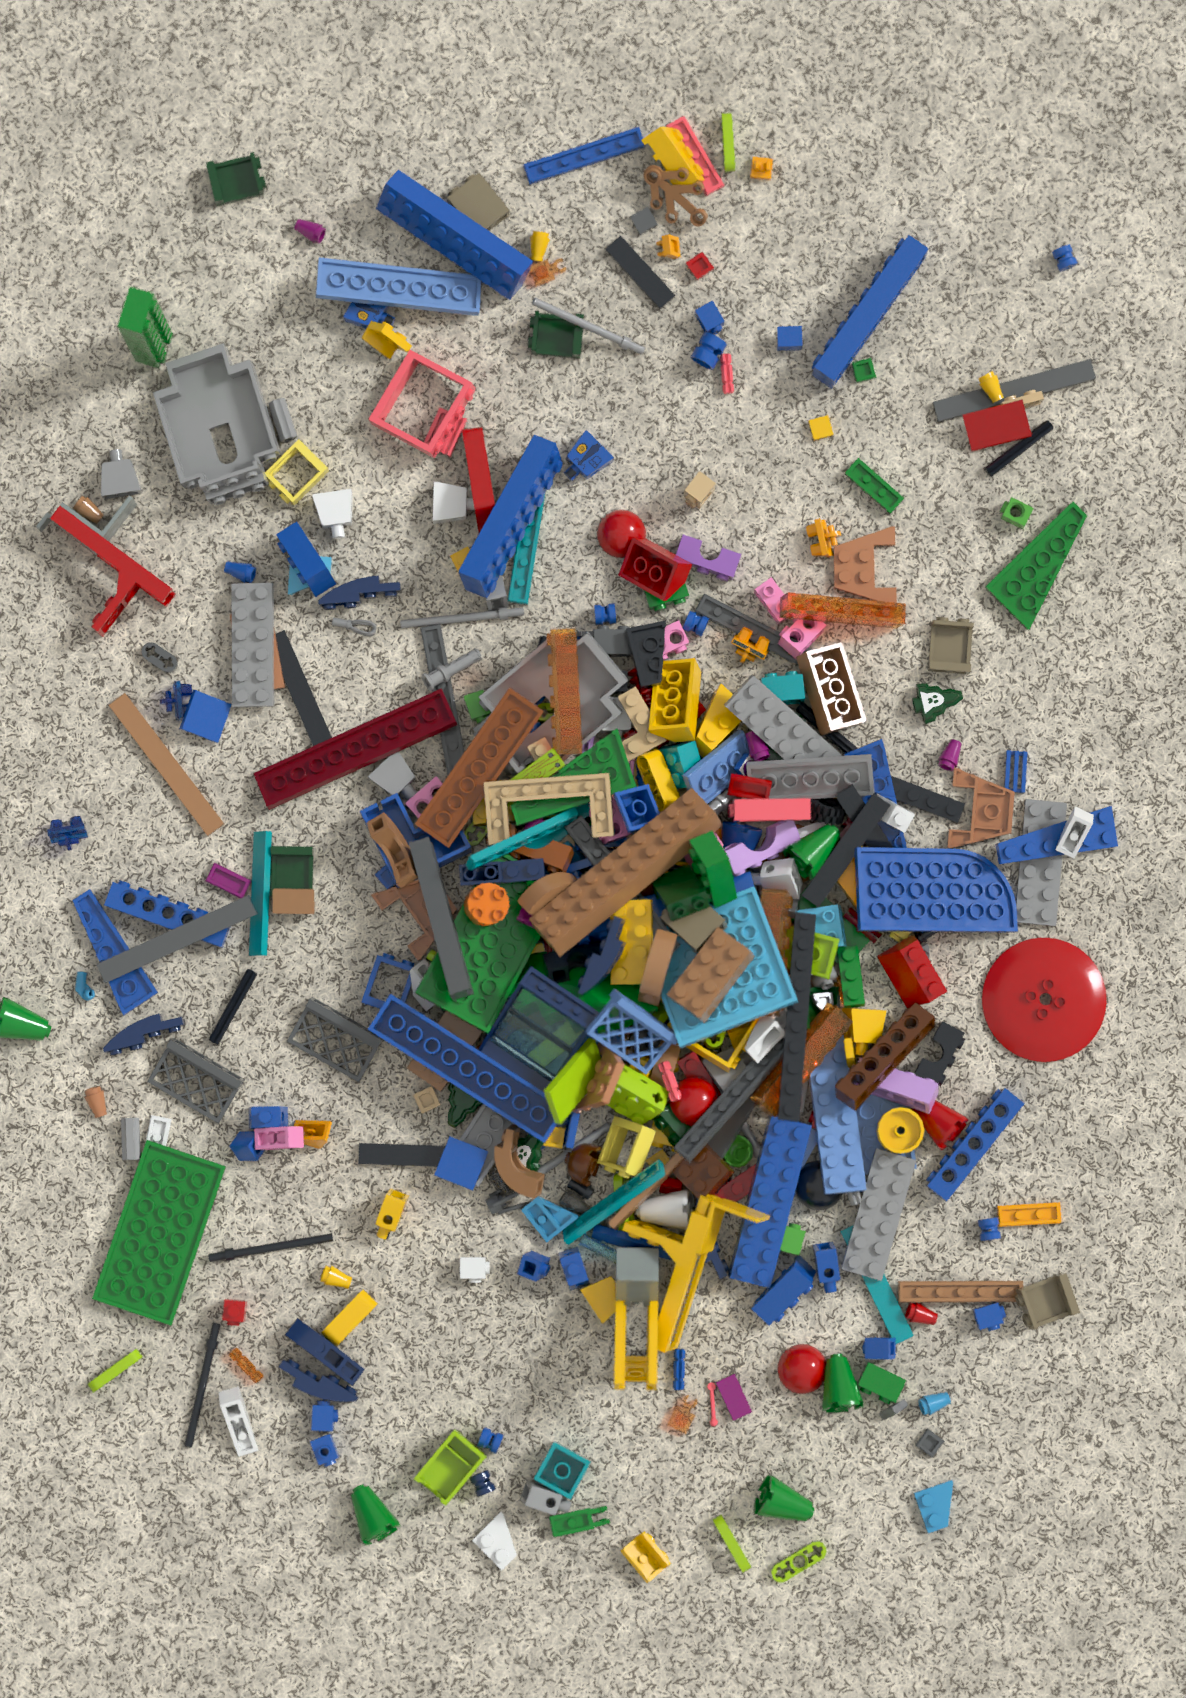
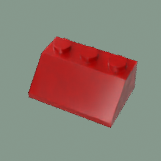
[618,538,692,601]
[876,935,948,1008]

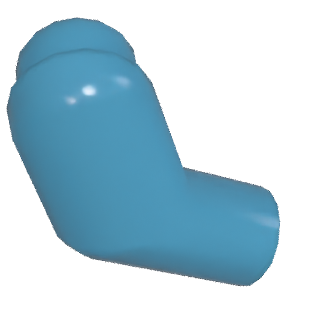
[75,971,95,1001]

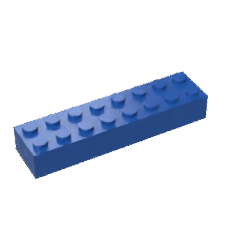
[376,169,533,300]
[811,235,929,389]
[458,435,563,598]
[728,1114,812,1288]

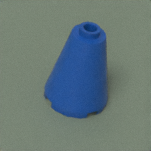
[722,821,763,871]

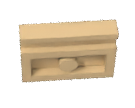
[1001,390,1044,409]

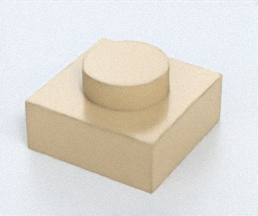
[413,1086,441,1114]

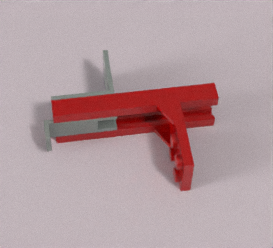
[36,496,176,637]

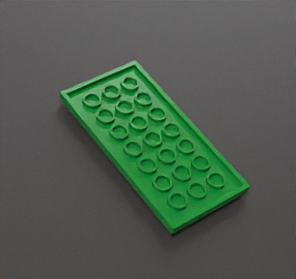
[415,854,546,1034]
[92,1140,226,1326]

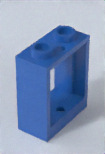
[361,953,415,1009]

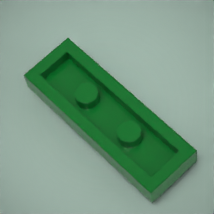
[844,458,904,515]
[837,945,865,1008]

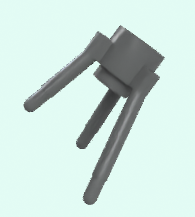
[485,1183,530,1215]

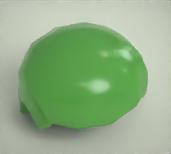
[724,1135,753,1168]

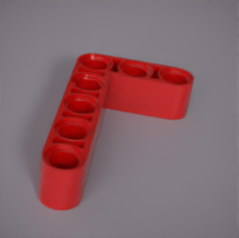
[462,427,495,533]

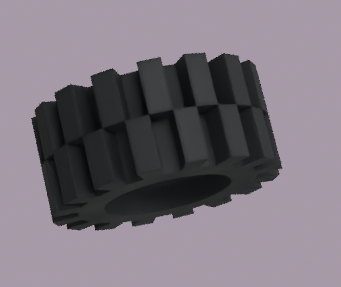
[810,798,845,825]

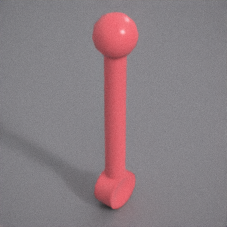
[707,1382,718,1427]

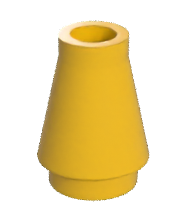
[530,231,550,262]
[978,371,1004,403]
[320,1265,352,1289]

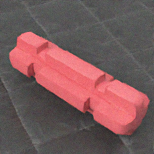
[720,353,734,394]
[658,1061,681,1102]

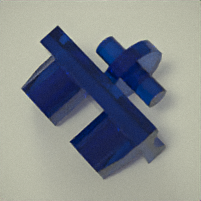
[160,681,192,721]
[47,816,88,851]

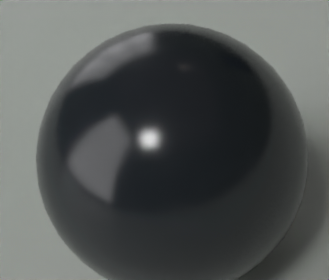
[795,1160,843,1210]

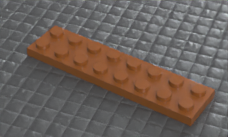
[415,687,544,848]

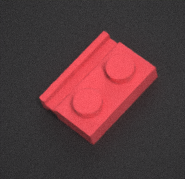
[424,407,467,457]

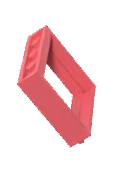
[368,350,476,458]
[727,798,811,822]

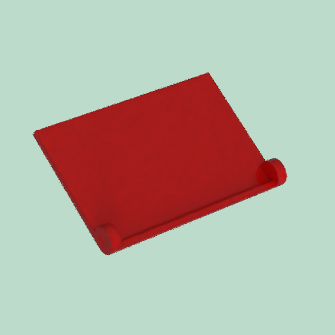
[962,399,1032,452]

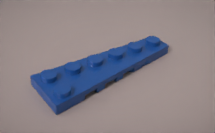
[844,738,907,848]
[996,806,1118,864]
[72,889,158,1015]

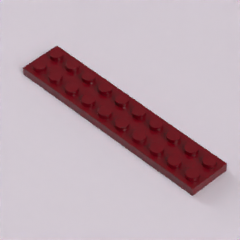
[253,688,458,810]

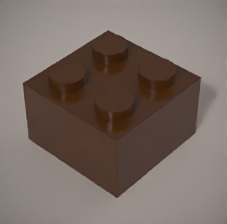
[671,1144,735,1199]

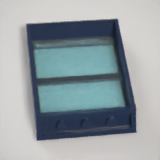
[478,967,599,1092]

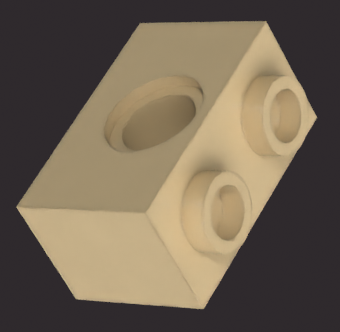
[684,471,716,509]

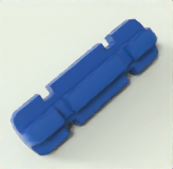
[673,1349,685,1390]

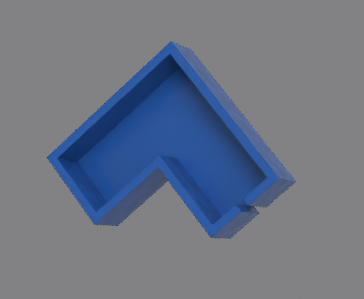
[360,793,472,889]

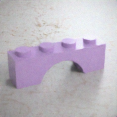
[723,820,801,877]

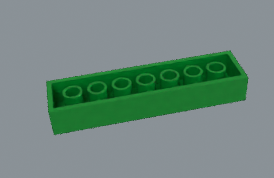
[117,286,173,368]

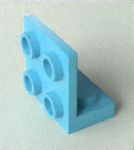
[797,904,847,947]

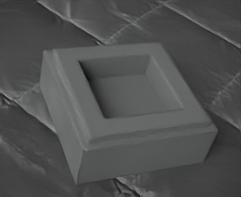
[630,207,658,235]
[915,1428,944,1458]

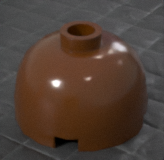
[564,1143,602,1187]

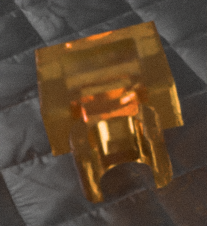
[529,258,566,287]
[667,1395,697,1434]

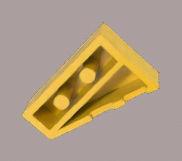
[641,126,705,187]
[695,684,742,758]

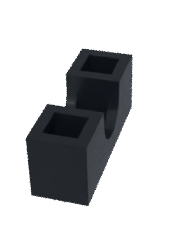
[543,941,602,984]
[914,1021,965,1087]

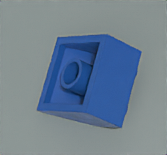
[613,784,660,835]

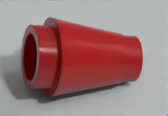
[905,1302,938,1325]

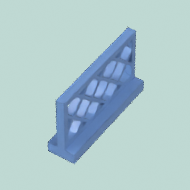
[586,989,678,1075]

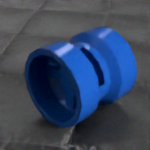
[1052,244,1078,272]
[594,603,616,625]
[683,610,709,637]
[978,1217,1001,1241]
[477,1427,504,1454]

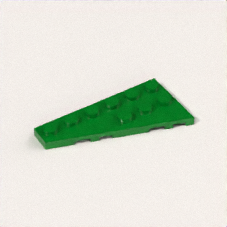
[985,501,1087,631]
[511,728,636,826]

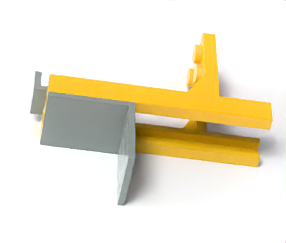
[614,1247,659,1390]

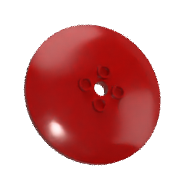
[982,938,1107,1062]

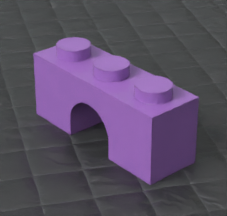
[676,534,741,582]

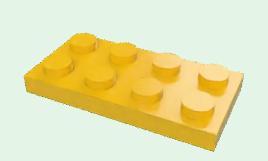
[610,900,653,985]

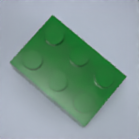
[688,831,738,908]

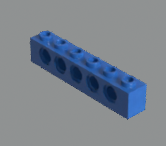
[104,880,231,948]
[926,1088,1025,1202]

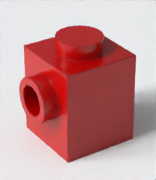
[222,1299,247,1326]

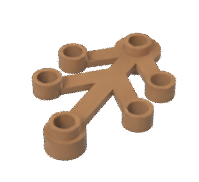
[643,165,708,227]

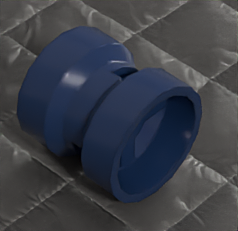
[469,1470,496,1497]

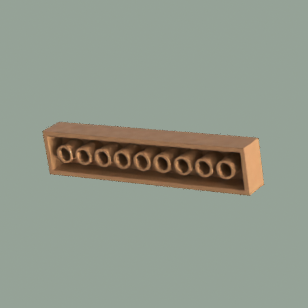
[529,788,723,957]

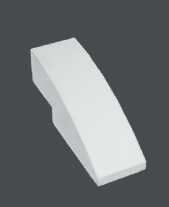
[745,1007,787,1063]

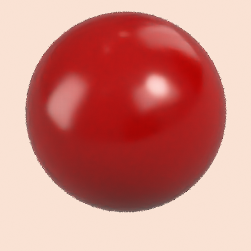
[597,509,646,558]
[669,1077,718,1126]
[777,1344,826,1394]

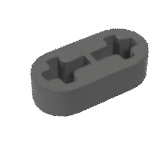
[142,642,178,673]

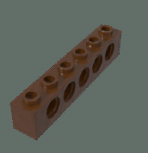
[835,1002,935,1111]

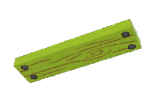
[507,748,566,808]

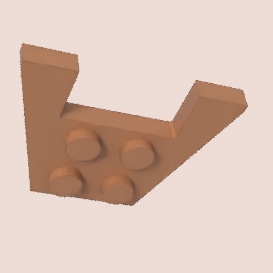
[833,526,897,607]
[947,768,1015,849]
[371,880,457,961]
[572,1039,625,1114]

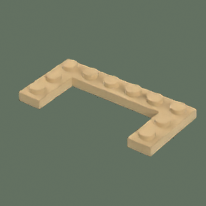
[527,687,666,777]
[484,773,614,845]

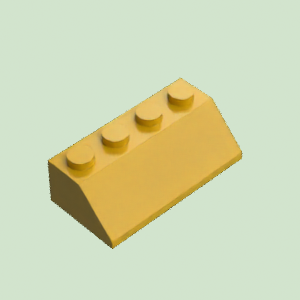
[649,658,701,742]

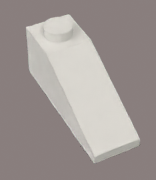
[219,1386,258,1457]

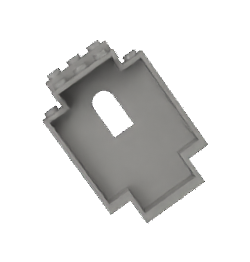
[153,344,282,505]
[473,632,628,776]

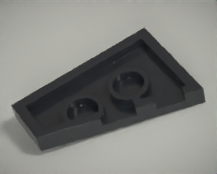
[625,620,666,689]

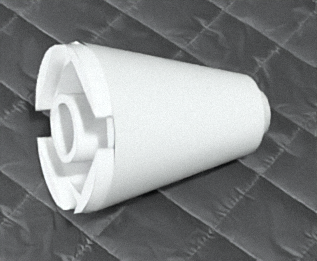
[636,1189,695,1230]

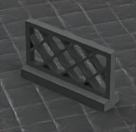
[287,997,383,1082]
[147,1038,245,1124]

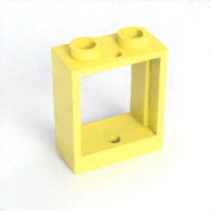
[265,439,329,505]
[597,1116,656,1179]

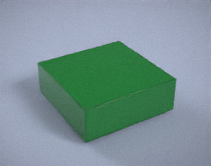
[851,358,876,383]

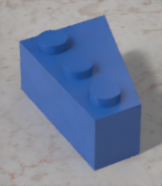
[276,521,336,597]
[751,1255,816,1326]

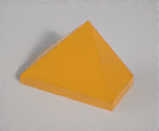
[294,1120,332,1149]

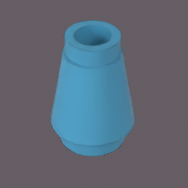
[918,1392,951,1416]

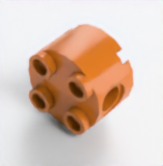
[464,883,509,926]

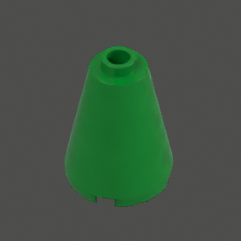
[783,824,840,880]
[0,997,52,1041]
[822,1354,864,1413]
[754,1475,815,1522]
[350,1484,401,1546]

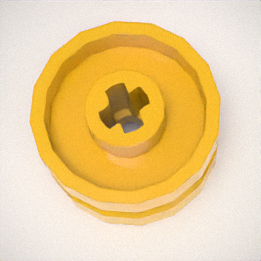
[876,1107,924,1154]

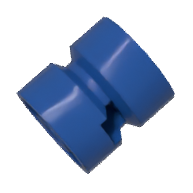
[690,332,727,370]

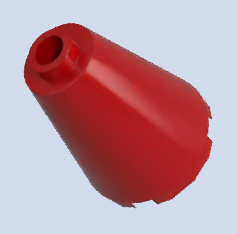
[911,1100,969,1150]

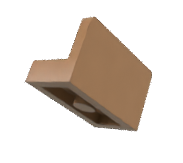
[273,888,316,914]

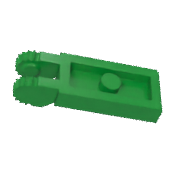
[549,1506,610,1537]

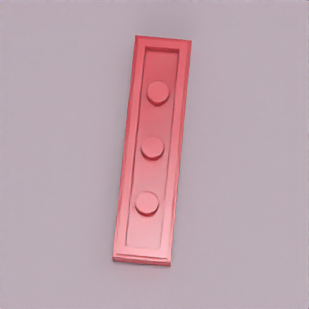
[666,116,724,196]

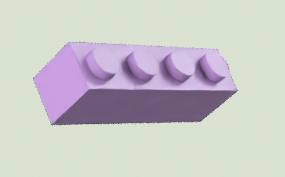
[853,1057,938,1114]

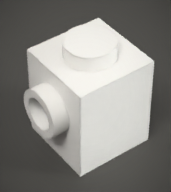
[460,1257,490,1283]

